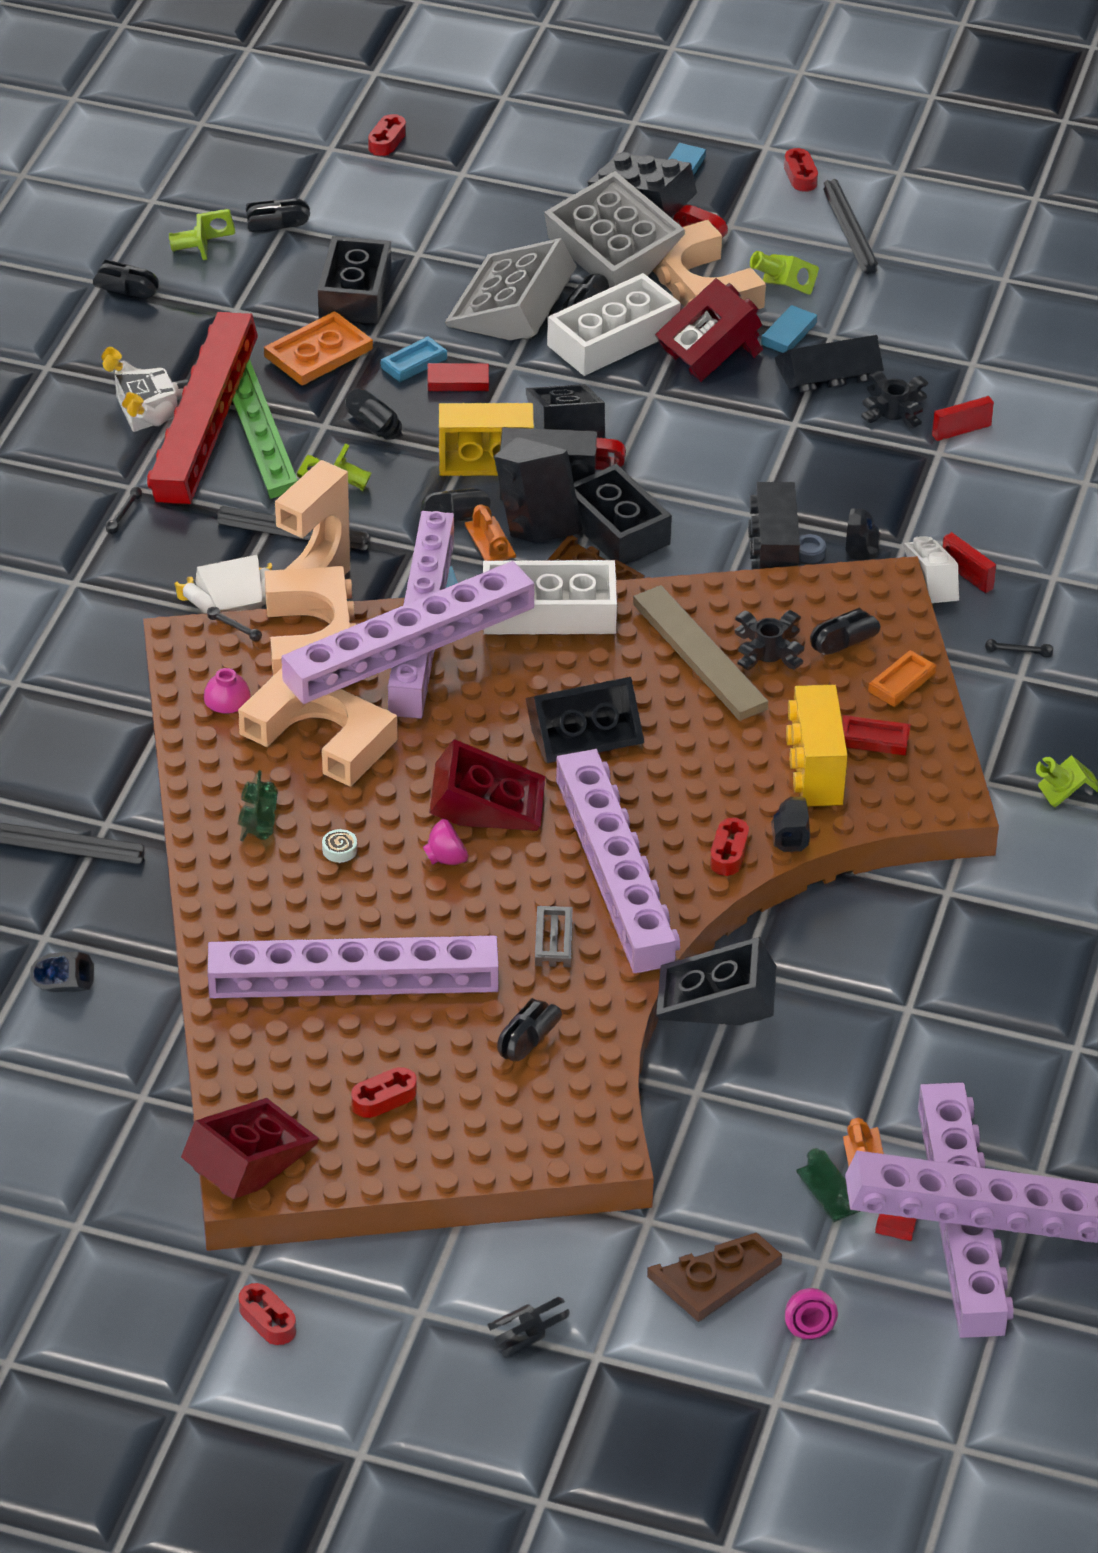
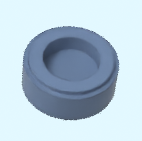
[799,534,826,564]

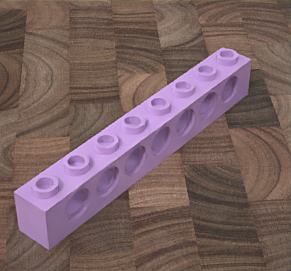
[388,511,454,718]
[282,561,534,704]
[556,749,680,974]
[208,936,498,998]
[918,1083,1013,1338]
[845,1151,1098,1243]

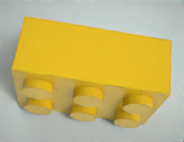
[439,403,534,476]
[786,685,847,806]

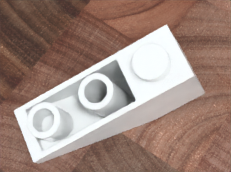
[904,536,959,603]

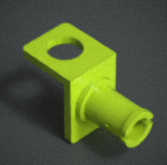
[169,209,235,260]
[749,251,819,295]
[297,443,372,491]
[1036,755,1098,807]

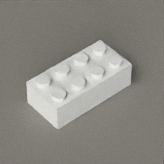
[547,273,681,376]
[483,560,617,635]

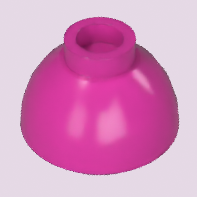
[204,668,251,713]
[423,819,469,865]
[785,1288,838,1339]

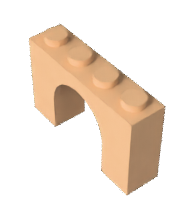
[653,220,766,309]
[275,460,350,575]
[264,566,356,676]
[238,668,398,787]

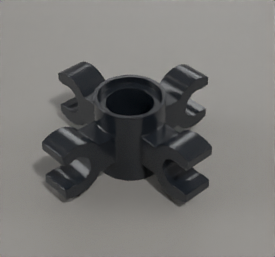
[861,370,928,429]
[735,610,804,670]

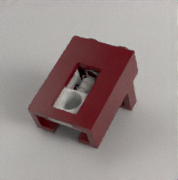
[654,278,763,382]

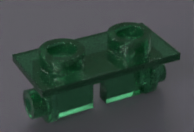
[237,770,278,841]
[796,1148,861,1222]

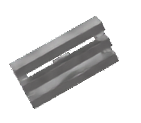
[535,906,573,967]

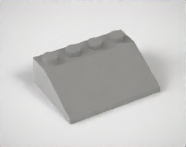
[544,171,685,288]
[445,238,577,340]

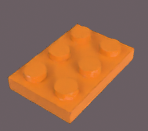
[264,311,373,385]

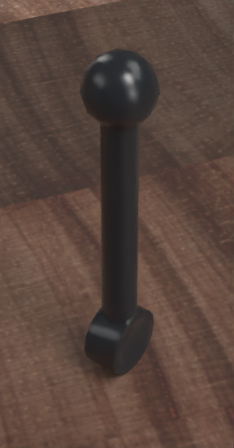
[105,487,142,534]
[207,607,262,642]
[985,639,1053,657]

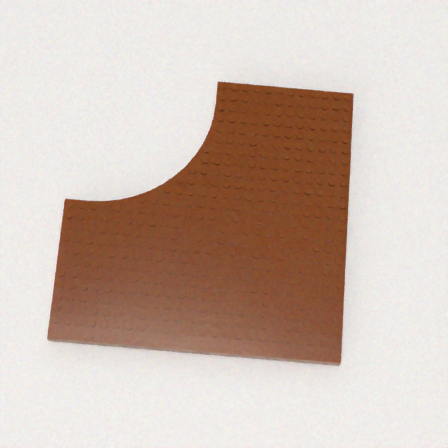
[143,556,999,1251]

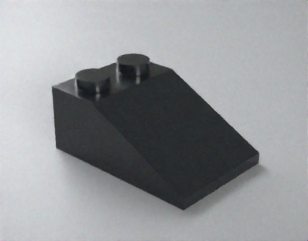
[526,384,605,438]
[656,937,777,1025]

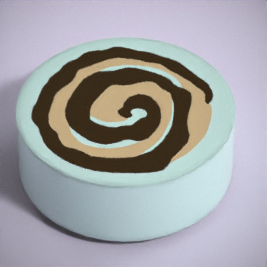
[322,829,357,863]

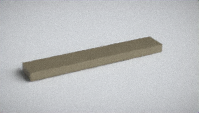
[633,585,768,721]

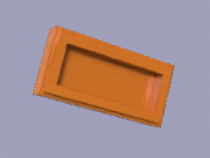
[868,650,936,707]

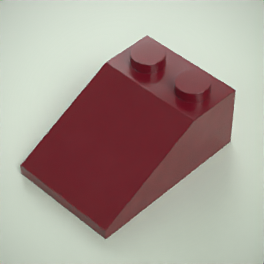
[429,739,546,831]
[181,1098,320,1199]

